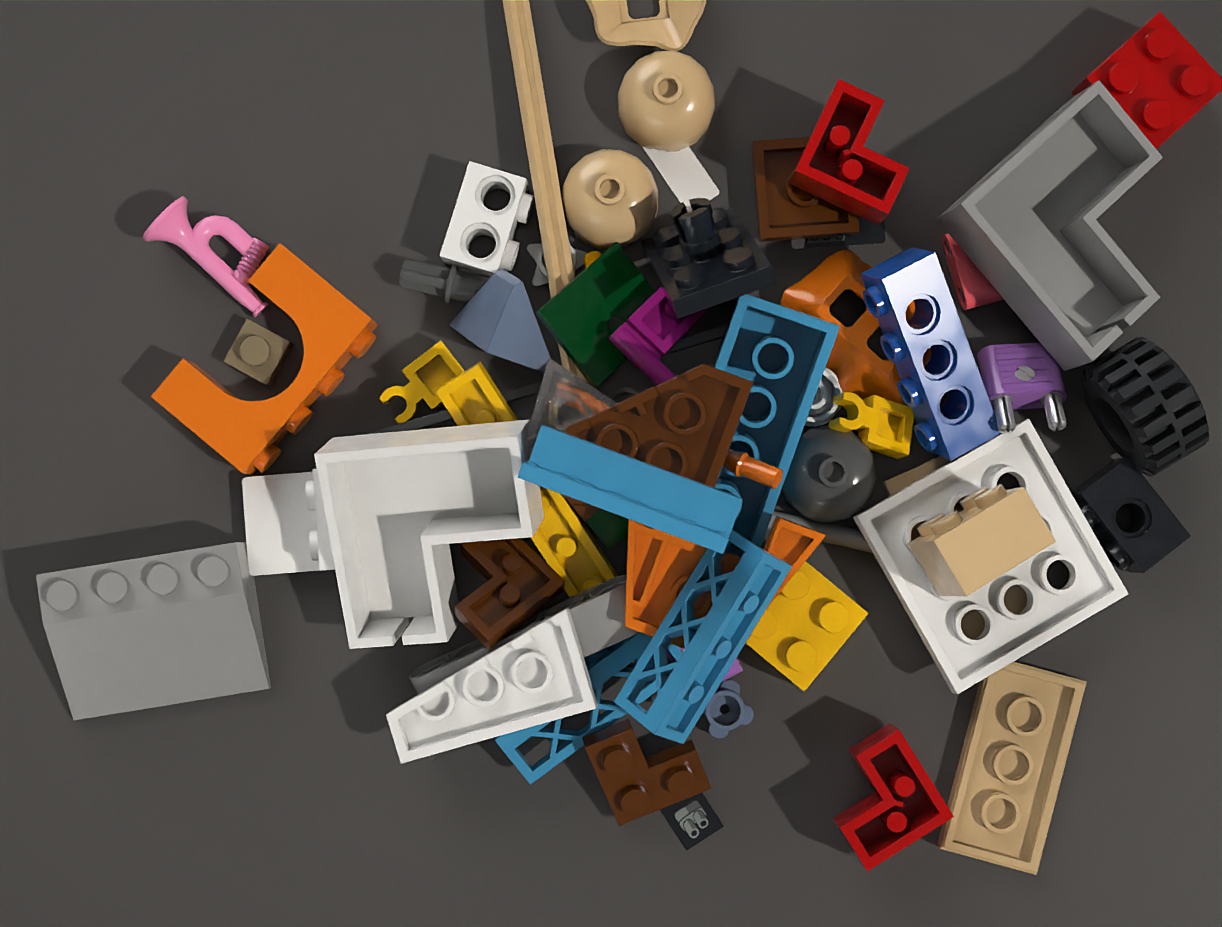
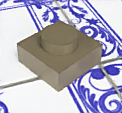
[223,319,293,386]

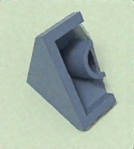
[449,269,554,373]

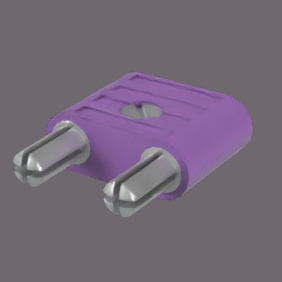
[977,342,1067,434]

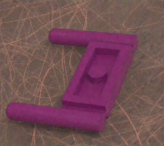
[608,287,752,386]

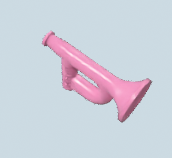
[142,196,270,318]

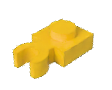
[379,340,465,424]
[828,392,914,459]

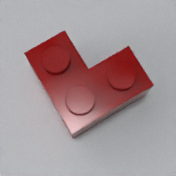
[789,79,910,225]
[833,723,954,872]

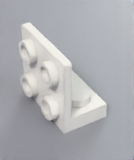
[242,469,335,576]

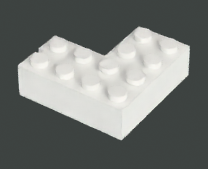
[314,419,544,649]

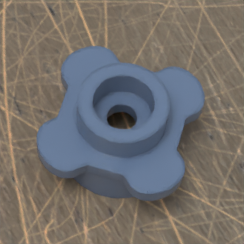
[703,679,754,738]

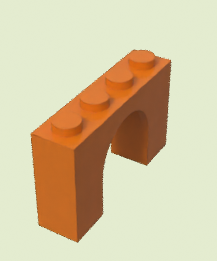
[151,243,378,475]

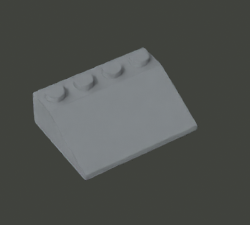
[36,542,271,720]

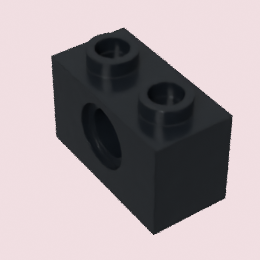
[1071,457,1191,573]

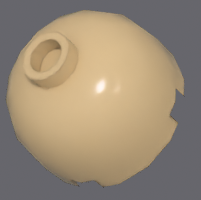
[618,50,715,152]
[562,149,658,249]

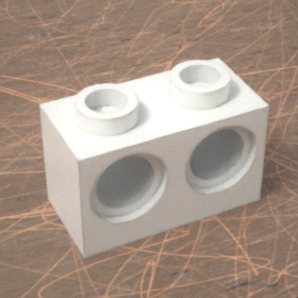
[440,161,534,278]

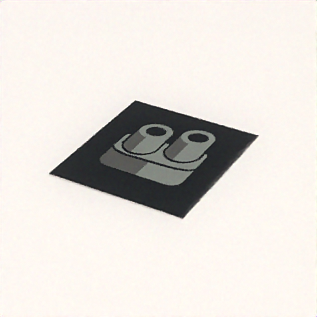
[660,793,724,851]

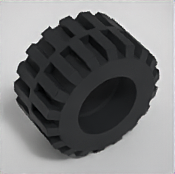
[1081,337,1210,477]

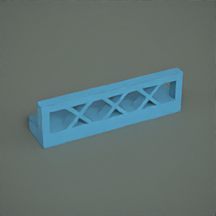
[517,425,743,554]
[614,529,792,744]
[494,632,684,785]

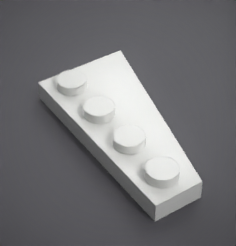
[386,607,598,764]

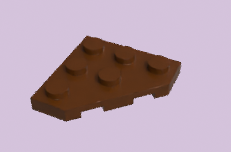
[565,364,754,488]

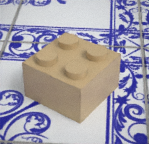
[908,484,1056,596]

